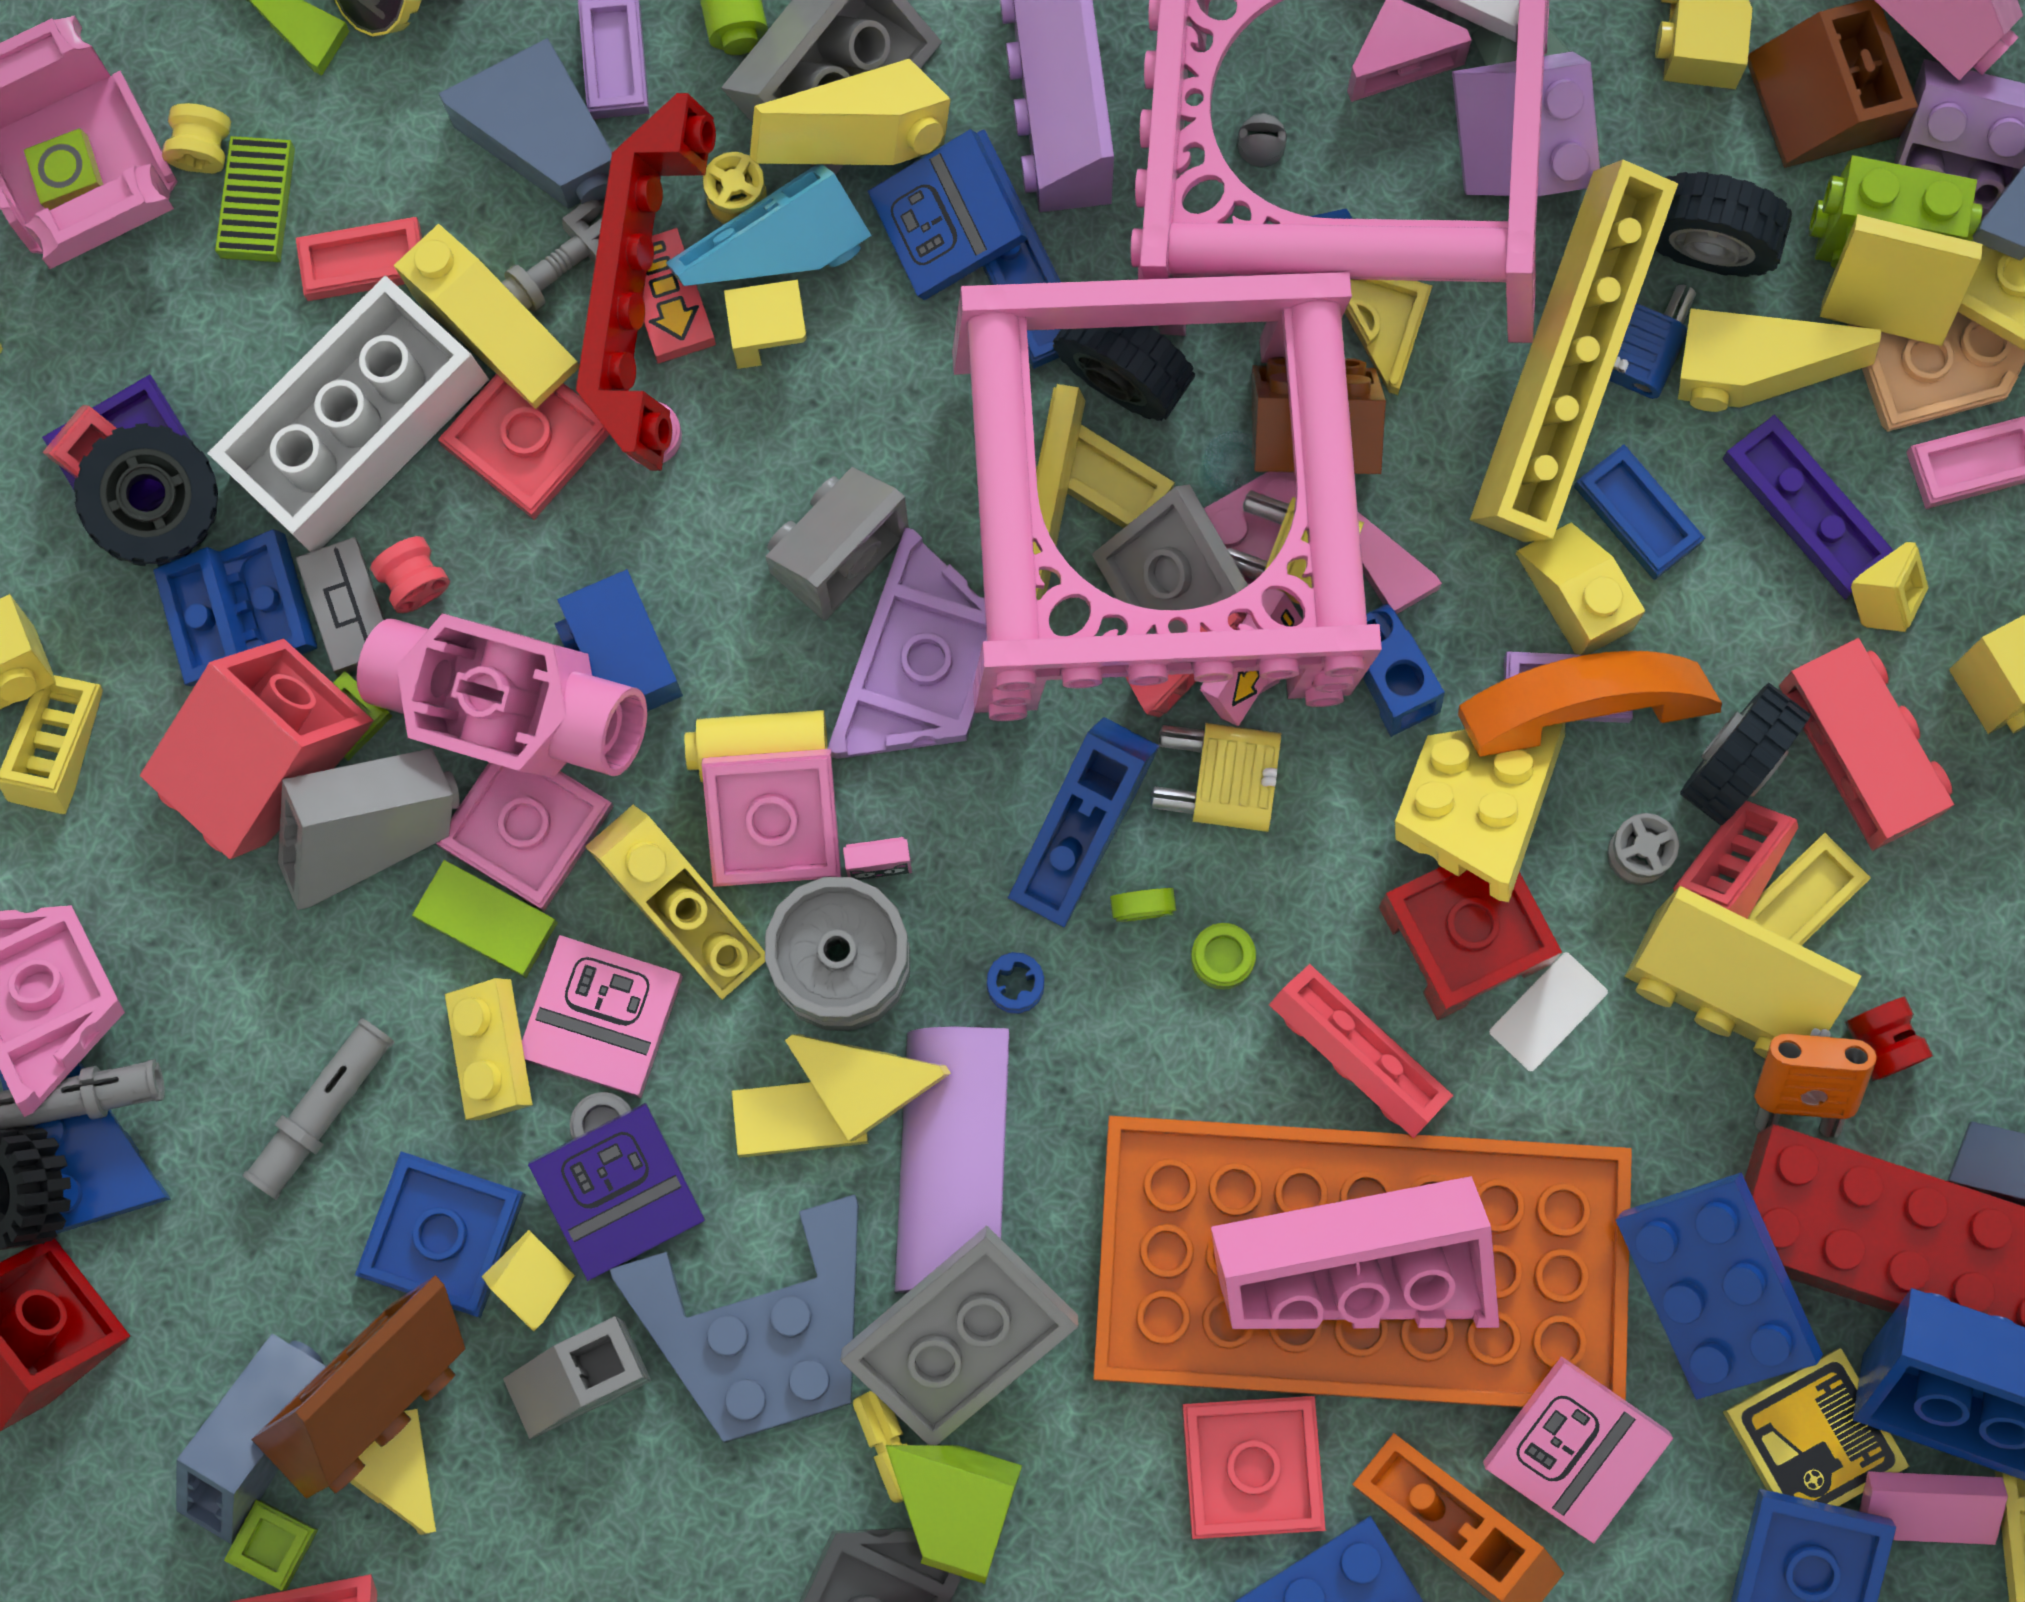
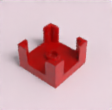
[1379,867,1562,1021]

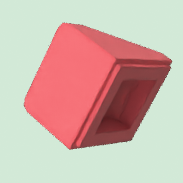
[43,405,117,478]

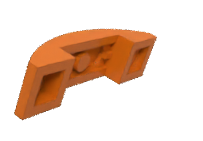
[1458,651,1722,757]

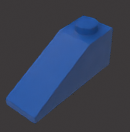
[1008,717,1160,927]

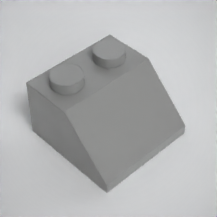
[765,467,909,622]

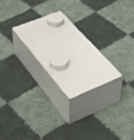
[207,275,489,552]

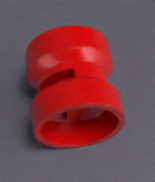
[1845,996,1933,1082]

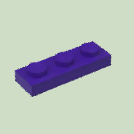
[1722,414,1894,600]

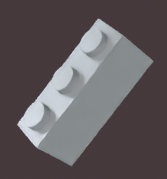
[721,0,942,175]

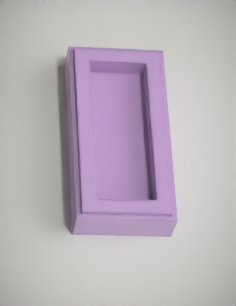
[578,0,650,119]

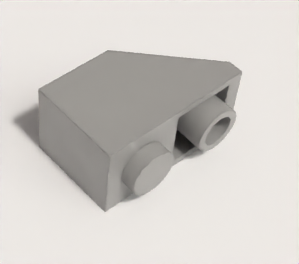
[503,1316,651,1439]

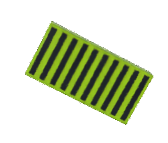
[215,136,295,263]

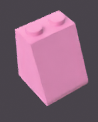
[1875,0,2023,81]

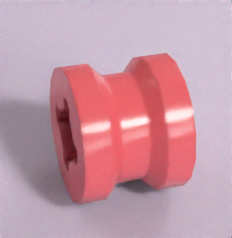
[370,536,450,613]

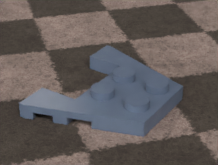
[610,1194,859,1443]

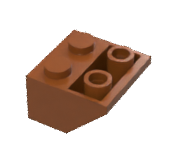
[1747,0,1918,168]
[1252,357,1386,474]

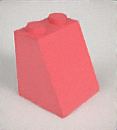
[139,639,374,859]

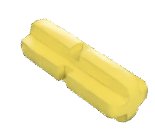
[853,1391,907,1503]

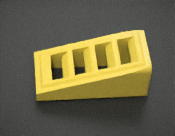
[0,675,103,814]

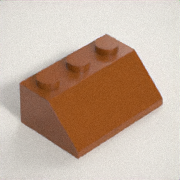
[251,1275,466,1499]

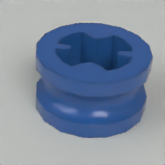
[987,952,1044,1014]

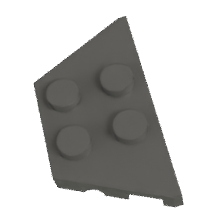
[799,1528,962,1602]

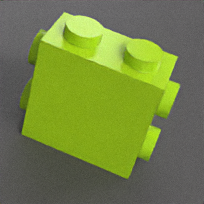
[1808,155,1982,269]

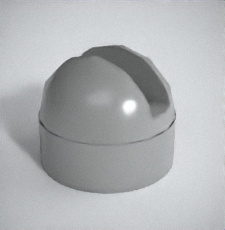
[1237,113,1287,167]

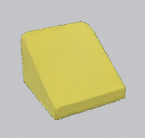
[1851,542,1929,632]
[481,1230,575,1331]

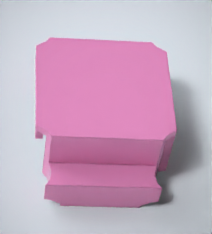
[0,15,178,269]

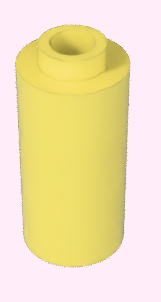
[684,710,828,782]

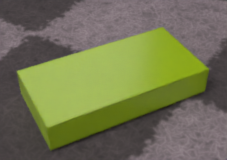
[412,860,558,978]

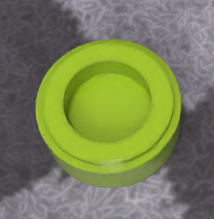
[1110,888,1176,922]
[1191,923,1256,989]

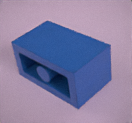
[554,569,683,712]

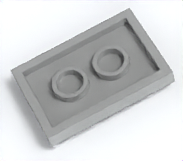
[840,1225,1078,1445]

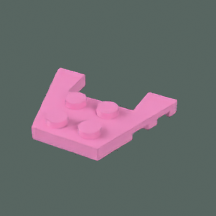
[1204,472,1442,694]

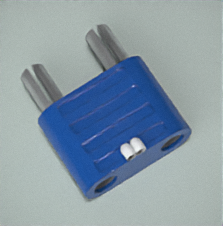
[1609,285,1696,399]

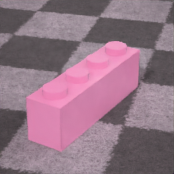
[1211,1176,1499,1329]

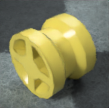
[162,103,231,174]
[703,152,767,224]

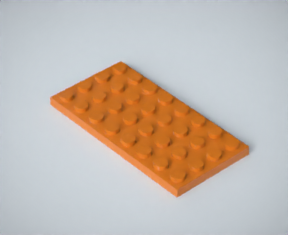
[1093,1115,1632,1408]

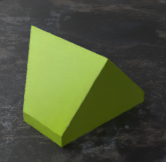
[885,1445,1022,1584]

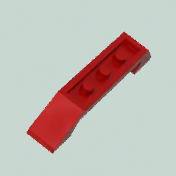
[576,93,716,471]

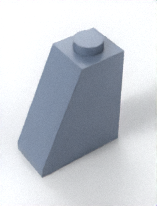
[439,38,612,209]
[176,1334,326,1545]

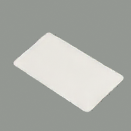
[1489,952,1608,1071]

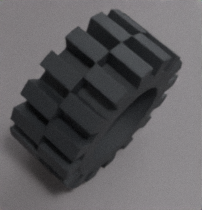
[0,1126,71,1250]

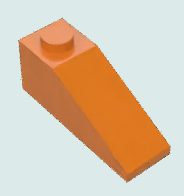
[1352,1433,1564,1602]

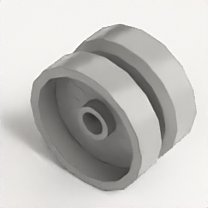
[765,877,910,1031]

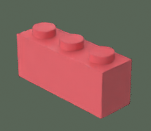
[1779,637,1955,851]

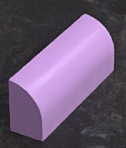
[895,1027,1009,1293]

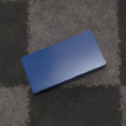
[1574,444,1705,580]

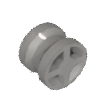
[1607,813,1679,885]

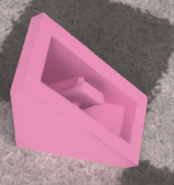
[1347,0,1472,102]

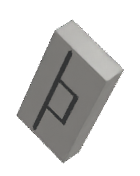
[296,537,385,677]

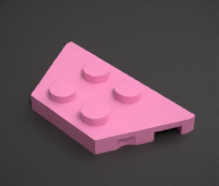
[0,905,125,1117]

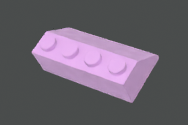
[1000,0,1114,212]

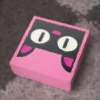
[843,837,912,880]

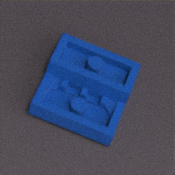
[153,529,318,687]

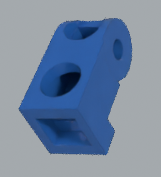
[1363,604,1445,737]

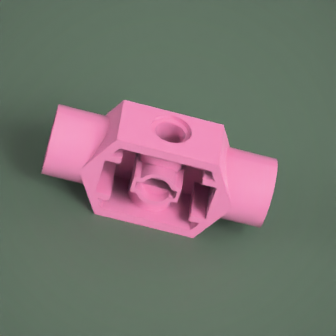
[357,613,647,777]

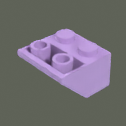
[1894,59,2025,219]

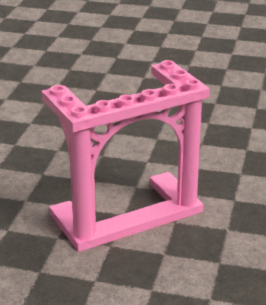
[1131,0,1550,343]
[952,272,1382,721]

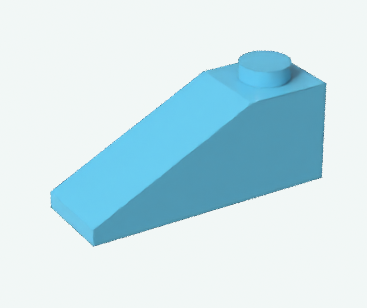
[666,164,872,286]

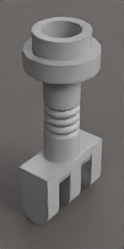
[501,200,603,312]

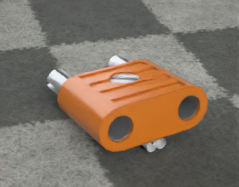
[1754,1028,1877,1138]

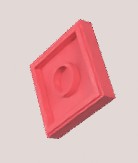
[438,374,610,520]
[1182,1396,1326,1539]

